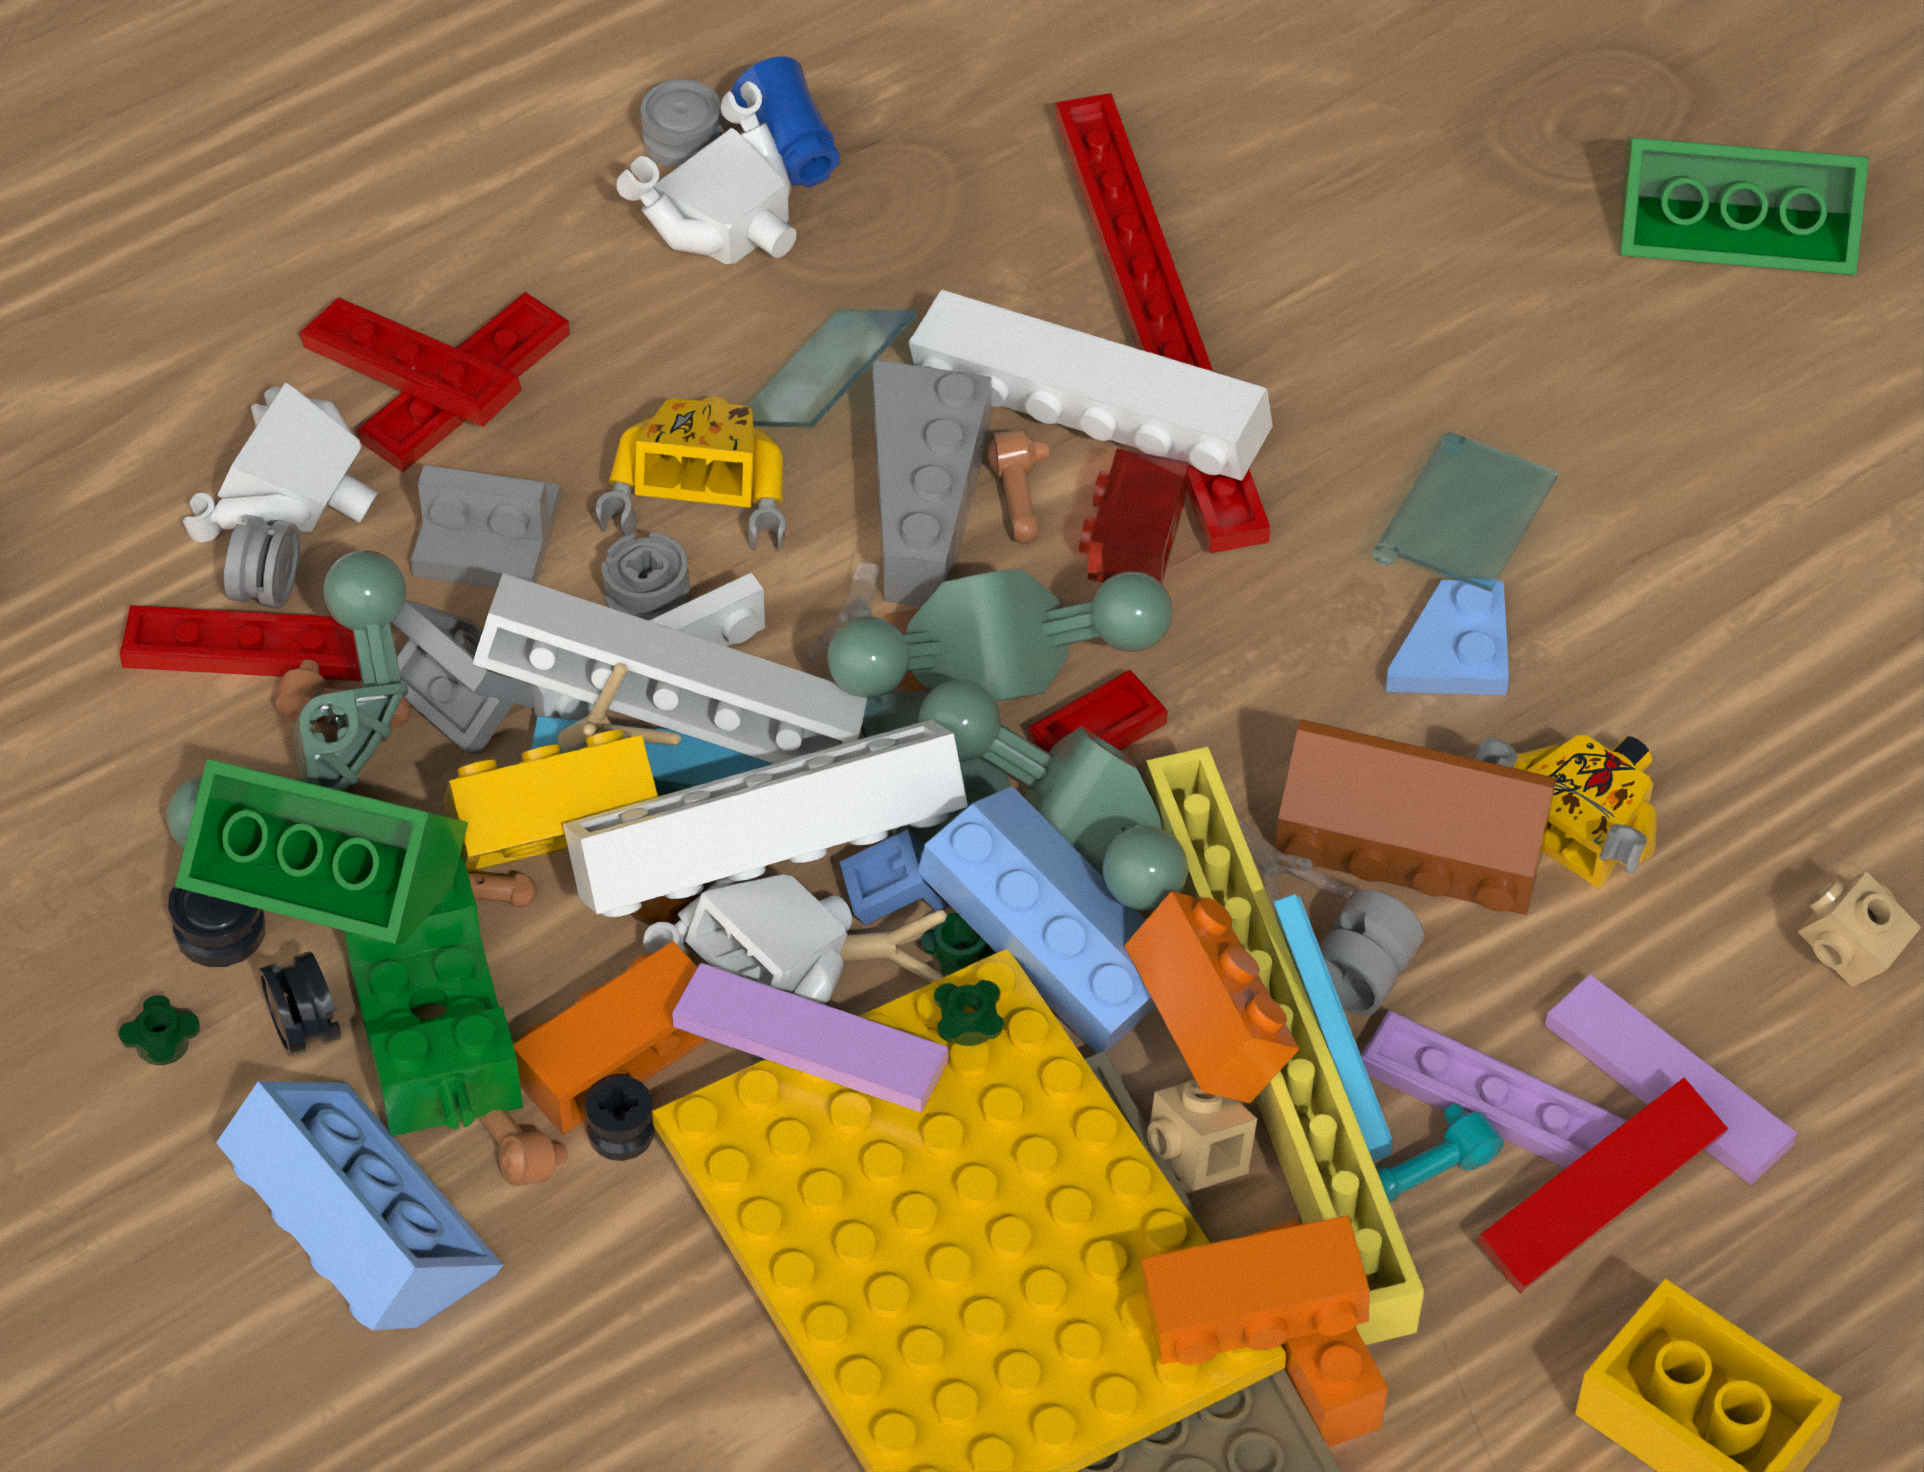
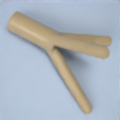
[558,663,681,752]
[840,910,957,983]

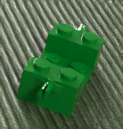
[342,857,523,1137]

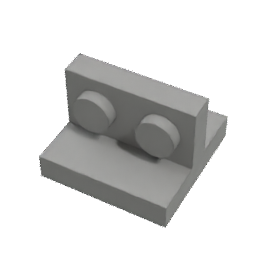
[411,464,561,589]
[392,600,534,755]

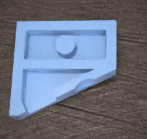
[1385,580,1509,695]

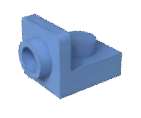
[839,829,949,925]

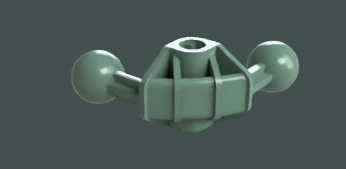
[167,550,409,849]
[827,569,1173,702]
[918,680,1188,911]

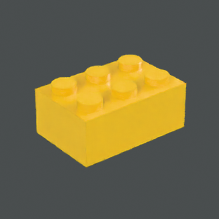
[443,729,658,873]
[1575,1278,1842,1472]

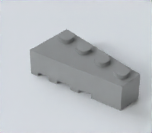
[872,359,992,607]

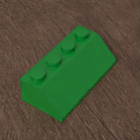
[1620,136,1869,275]
[175,759,468,945]

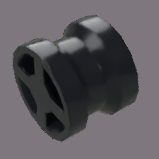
[585,1075,655,1161]

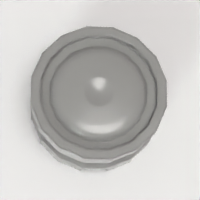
[640,78,723,168]
[224,514,300,609]
[601,531,691,621]

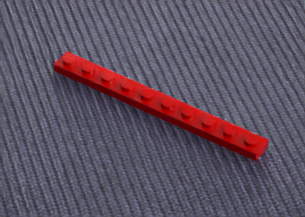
[1055,93,1271,554]

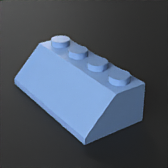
[917,786,1157,1054]
[216,1081,503,1330]

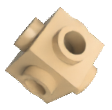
[1797,871,1921,988]
[1147,1079,1257,1191]

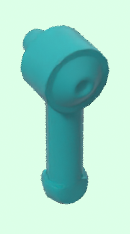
[1377,1103,1504,1203]

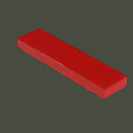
[358,292,570,473]
[300,297,522,427]
[120,605,362,681]
[1476,1077,1728,1294]

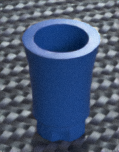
[731,56,840,188]

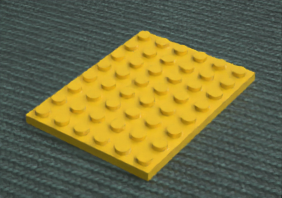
[652,949,1286,1472]

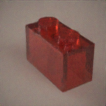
[1079,448,1189,584]

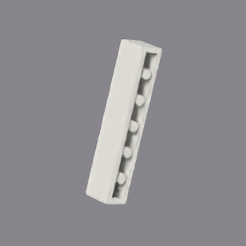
[909,289,1273,481]
[472,573,868,764]
[563,719,968,917]

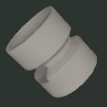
[1318,889,1424,1015]

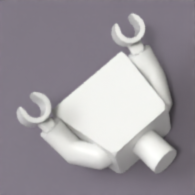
[617,82,797,264]
[182,382,378,542]
[643,874,852,1062]

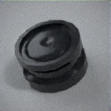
[168,885,266,967]
[259,951,341,1057]

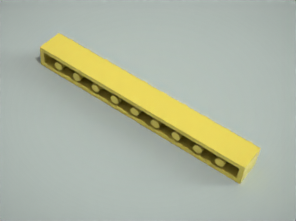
[1145,746,1424,1345]

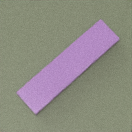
[672,963,948,1113]
[1545,974,1797,1186]
[1361,1010,1628,1168]

